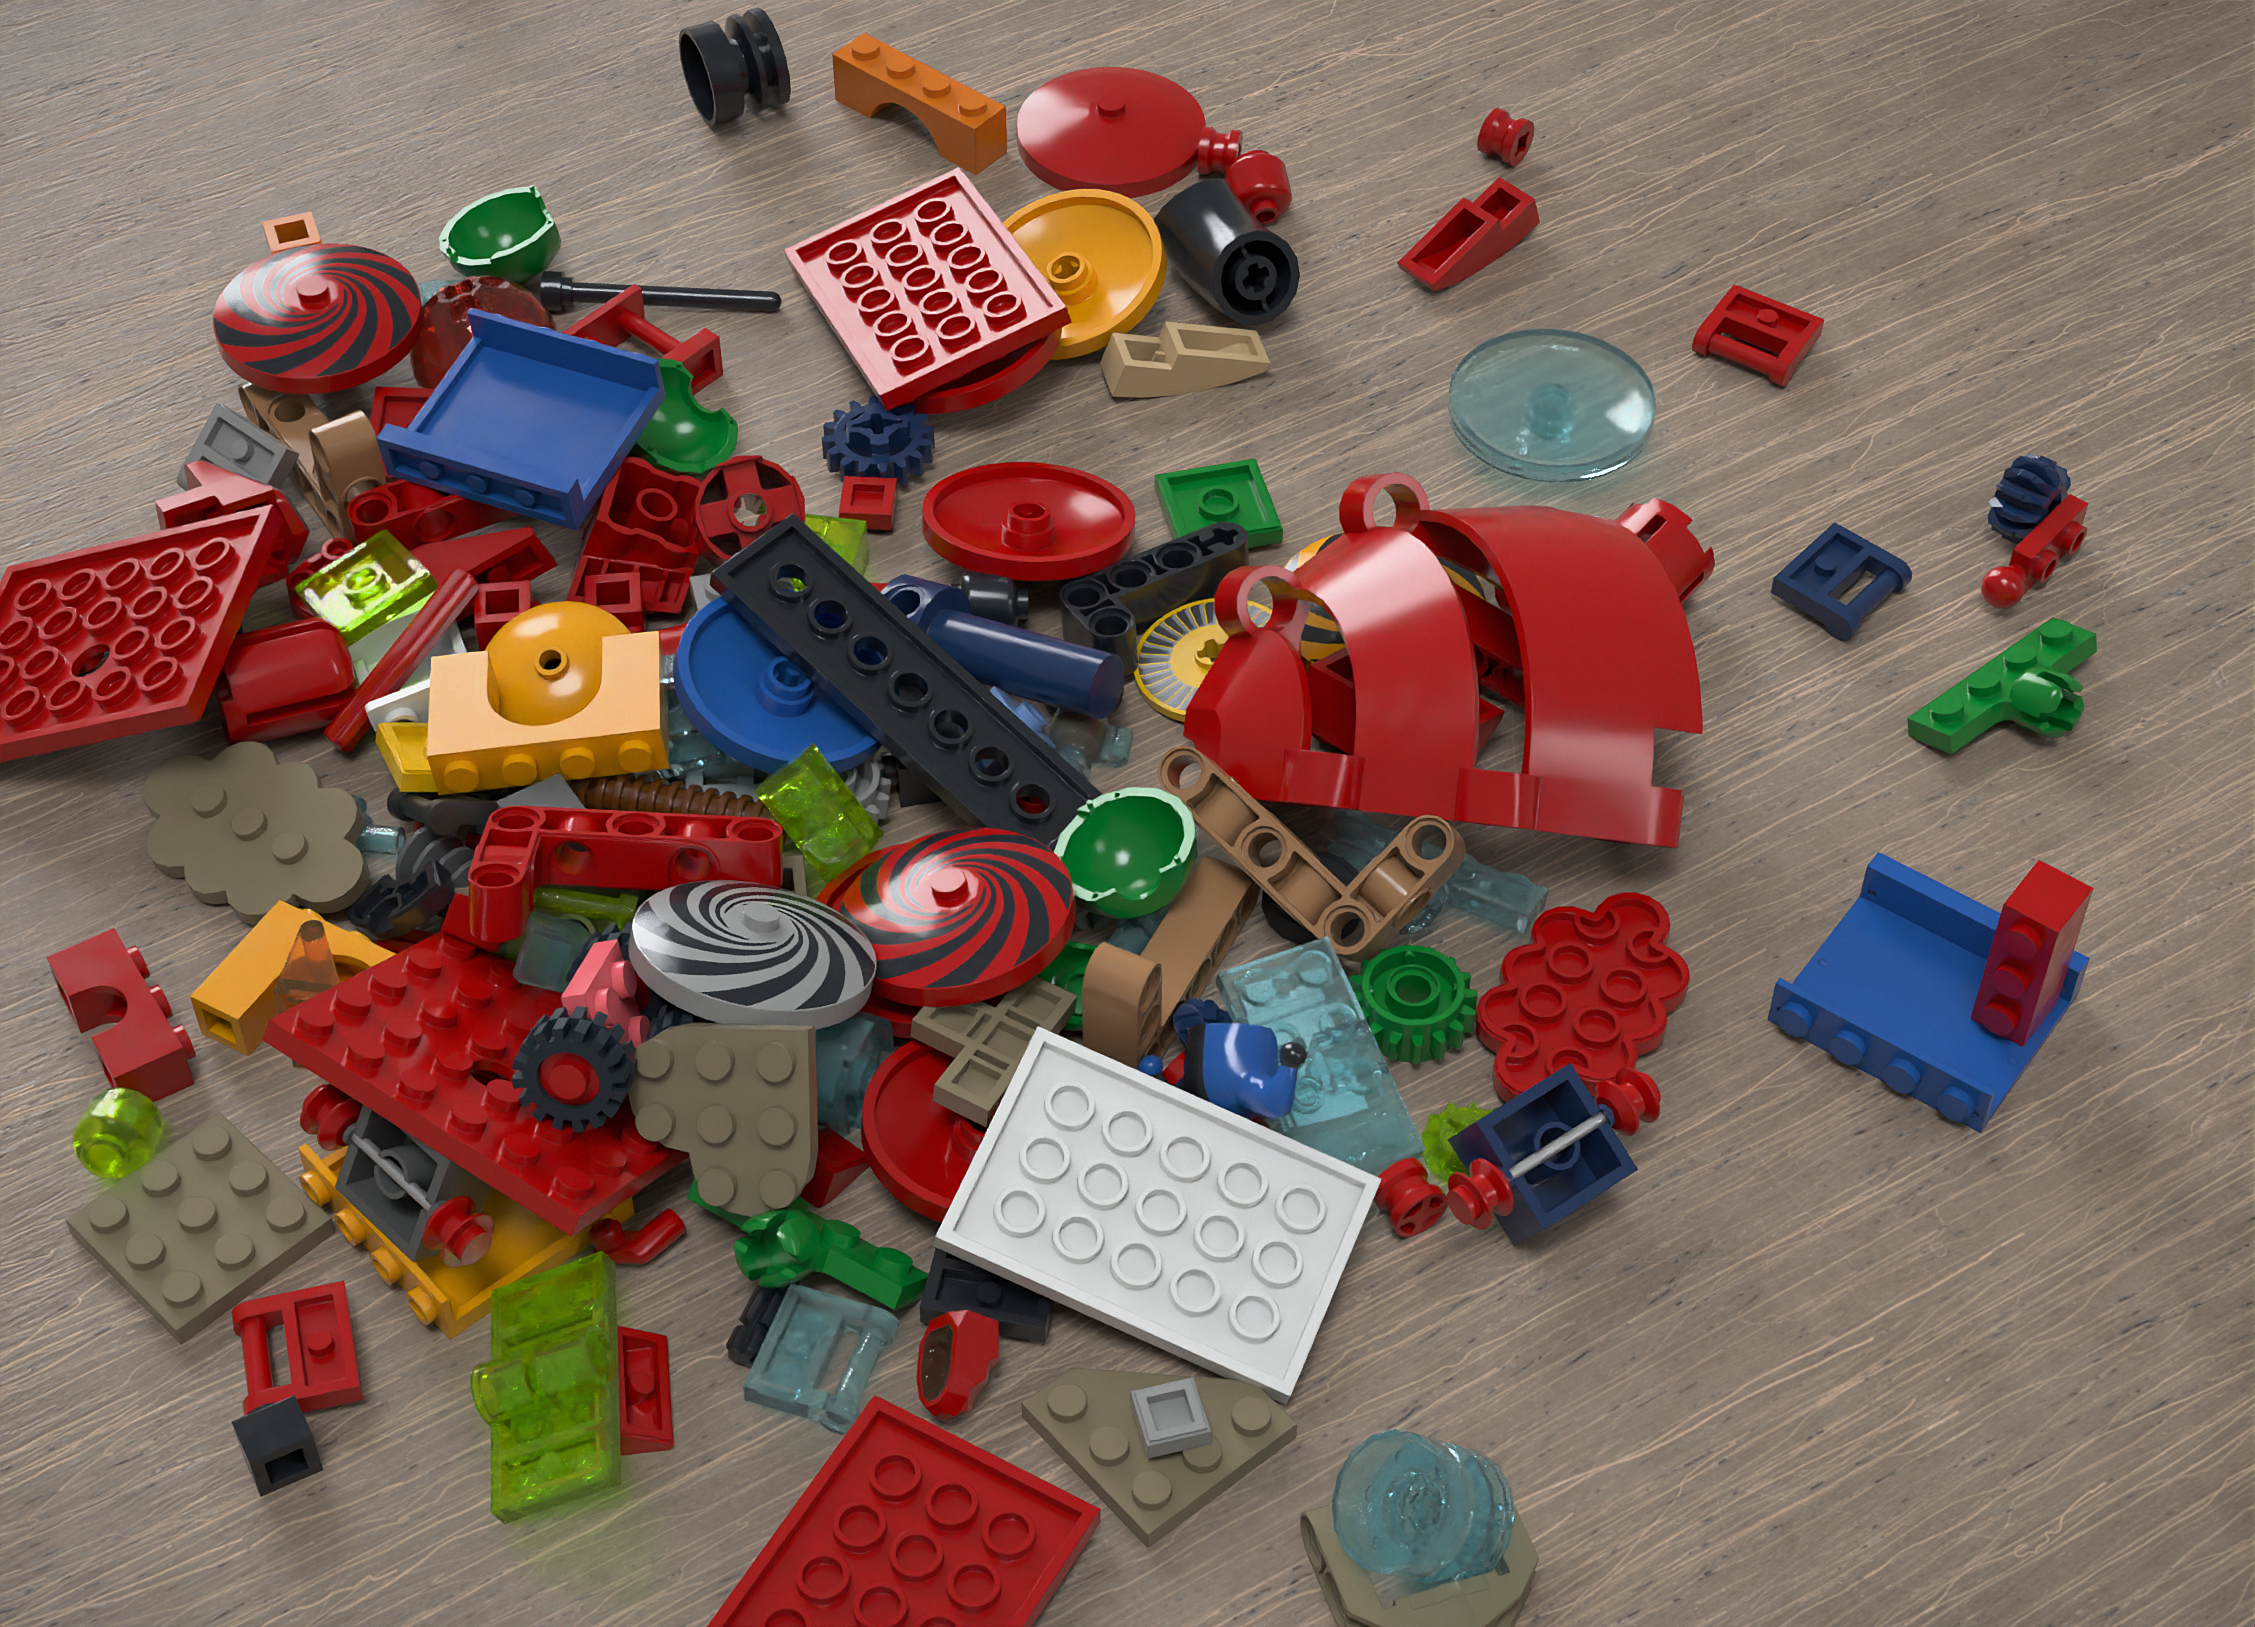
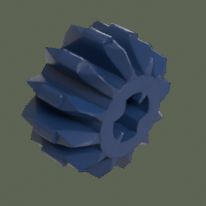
[1988,453,2071,544]

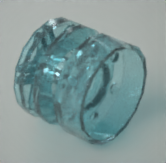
[1332,1429,1515,1586]

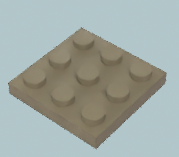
[65,1112,335,1345]

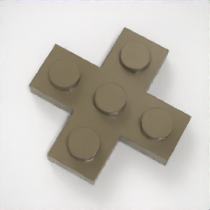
[910,976,1078,1127]

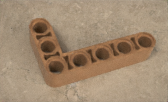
[1082,855,1261,1071]

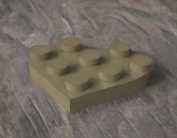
[628,1023,818,1217]

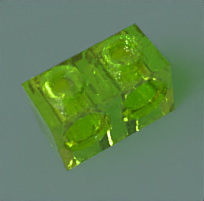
[755,743,884,884]

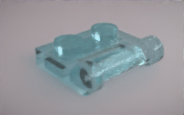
[743,1283,899,1435]

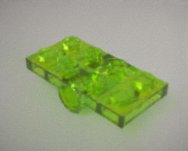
[470,1251,621,1524]

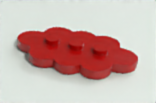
[1475,892,1690,1102]

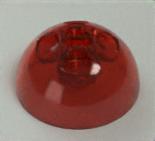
[409,275,557,389]

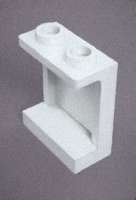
[337,588,468,732]

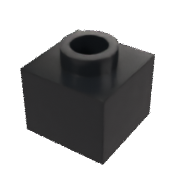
[232,1395,323,1497]

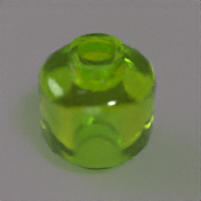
[72,1087,164,1179]

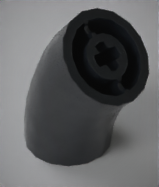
[1153,178,1300,325]

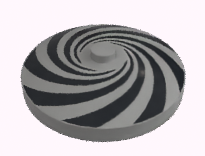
[628,880,876,1030]

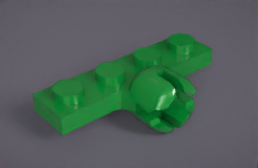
[1907,617,2097,754]
[687,1177,928,1310]

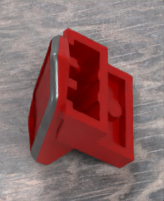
[155,460,310,588]

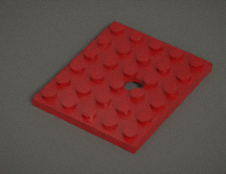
[0,504,284,764]
[262,931,689,1237]

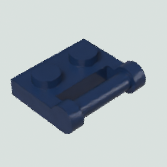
[1771,522,1912,641]

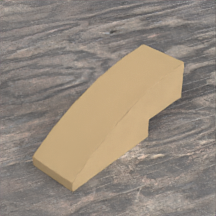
[1100,321,1270,398]

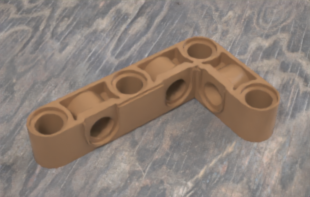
[238,381,387,547]
[1157,745,1466,963]

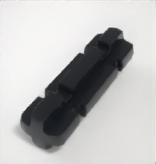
[726,1281,801,1367]

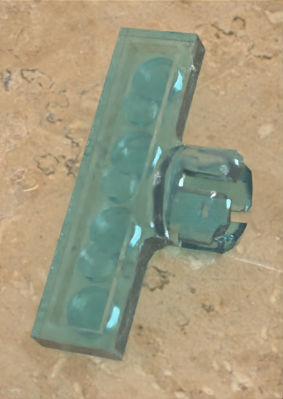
[1314,809,1549,935]

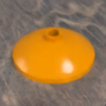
[485,601,631,726]

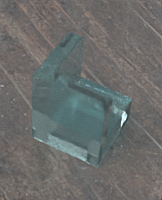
[513,911,592,993]

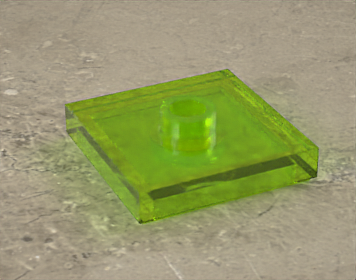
[294,529,439,647]

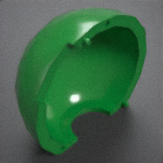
[439,185,562,289]
[626,358,738,478]
[1054,787,1198,920]

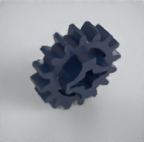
[821,396,935,486]

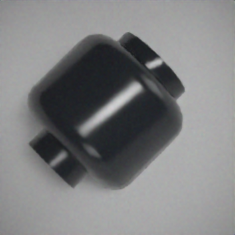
[951,570,1028,627]

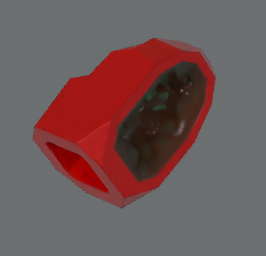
[916,1310,1000,1422]

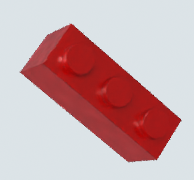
[1970,860,2094,1047]

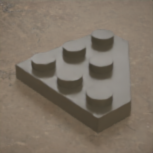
[1021,1367,1297,1548]

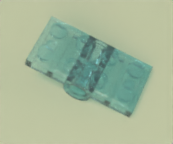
[1215,936,1425,1175]

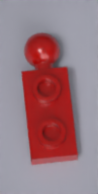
[1981,494,2088,609]

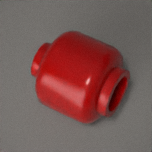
[1225,150,1292,225]

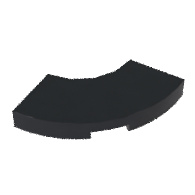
[347,859,455,940]

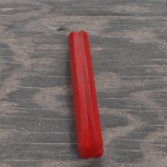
[324,568,479,753]

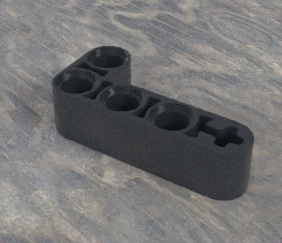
[1059,522,1249,678]

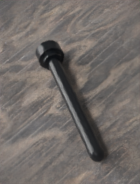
[540,271,782,312]

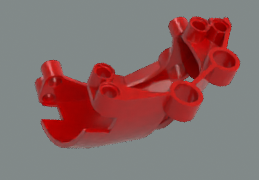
[1183,472,1703,848]

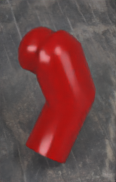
[589,1208,686,1265]

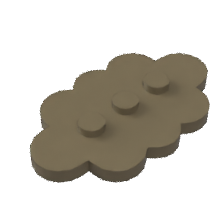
[142,741,370,926]

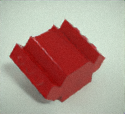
[564,457,702,614]

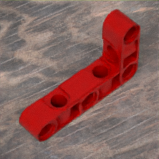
[347,479,522,562]
[468,806,783,942]

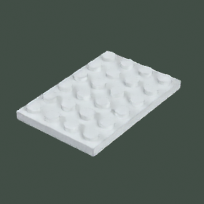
[933,1026,1382,1405]

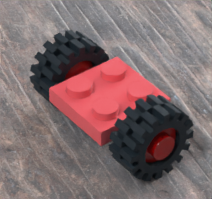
[512,922,675,1132]

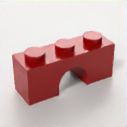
[474,572,647,664]
[47,928,196,1115]

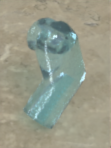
[351,795,406,855]

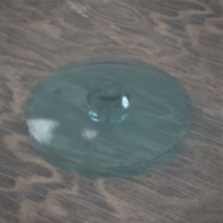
[1448,329,1656,483]

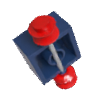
[1446,1063,1661,1246]

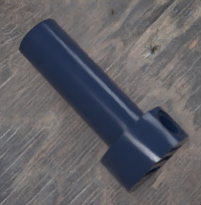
[881,574,1125,720]

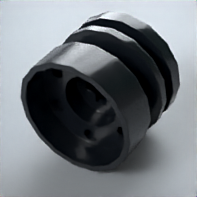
[678,7,791,126]

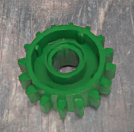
[1346,944,1478,1064]

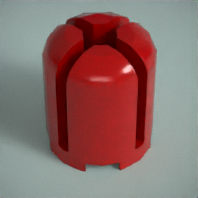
[690,455,806,568]
[1615,498,1715,606]
[213,617,358,746]

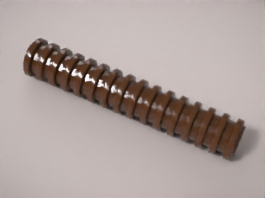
[508,773,790,845]

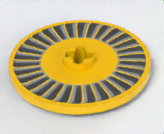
[1134,598,1272,722]

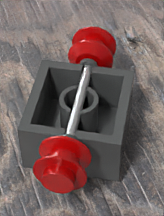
[300,1083,494,1268]

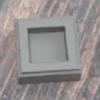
[1130,1377,1211,1459]

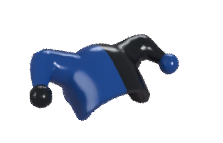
[1138,1023,1307,1120]

